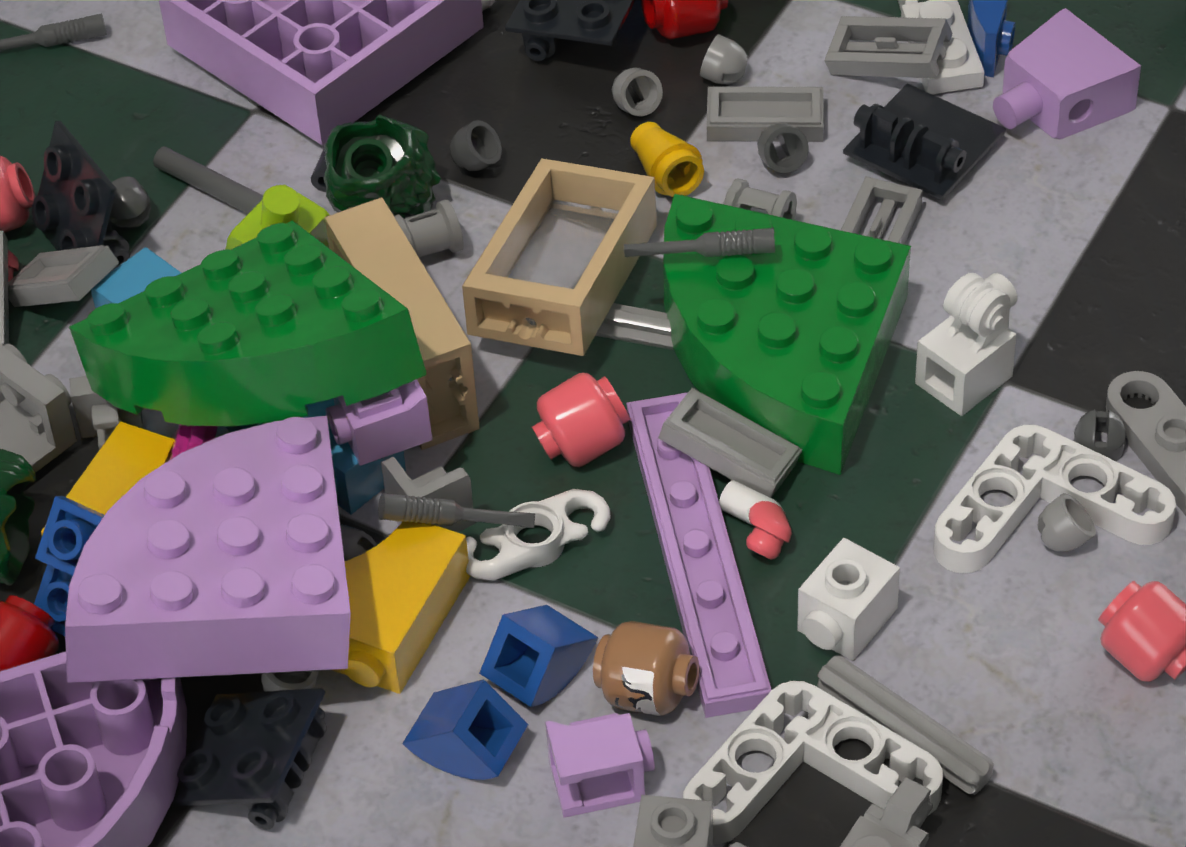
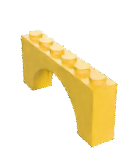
[41,421,471,694]

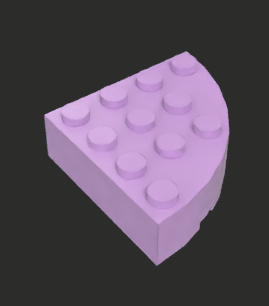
[159,0,484,145]
[65,416,351,683]
[0,651,188,847]

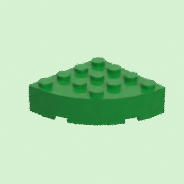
[663,194,911,475]
[69,220,427,426]

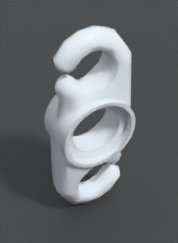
[466,489,611,581]

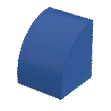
[479,605,598,707]
[402,679,529,780]

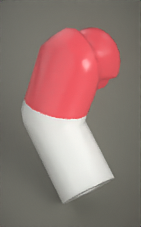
[719,480,792,560]

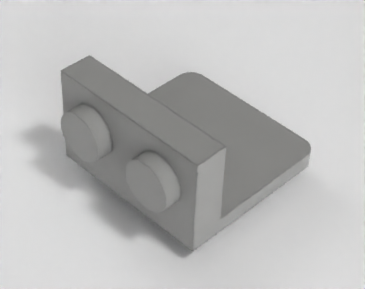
[0,344,77,473]

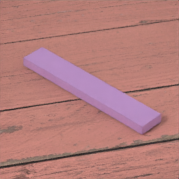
[626,392,771,718]

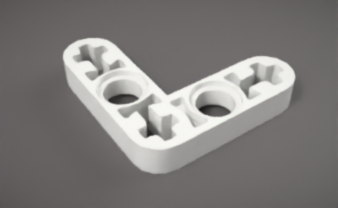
[933,425,1176,573]
[683,681,943,844]

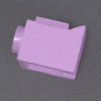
[326,379,432,466]
[545,713,655,818]

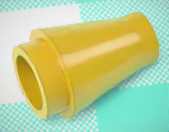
[630,122,704,197]

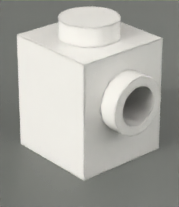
[797,537,900,661]

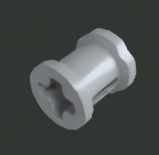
[723,178,797,220]
[394,199,464,258]

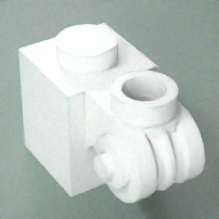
[915,273,1018,416]

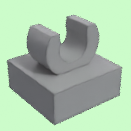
[69,376,143,450]

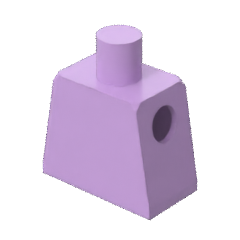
[993,8,1141,139]

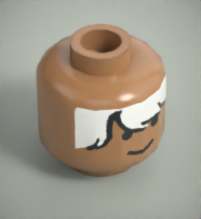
[593,621,699,716]

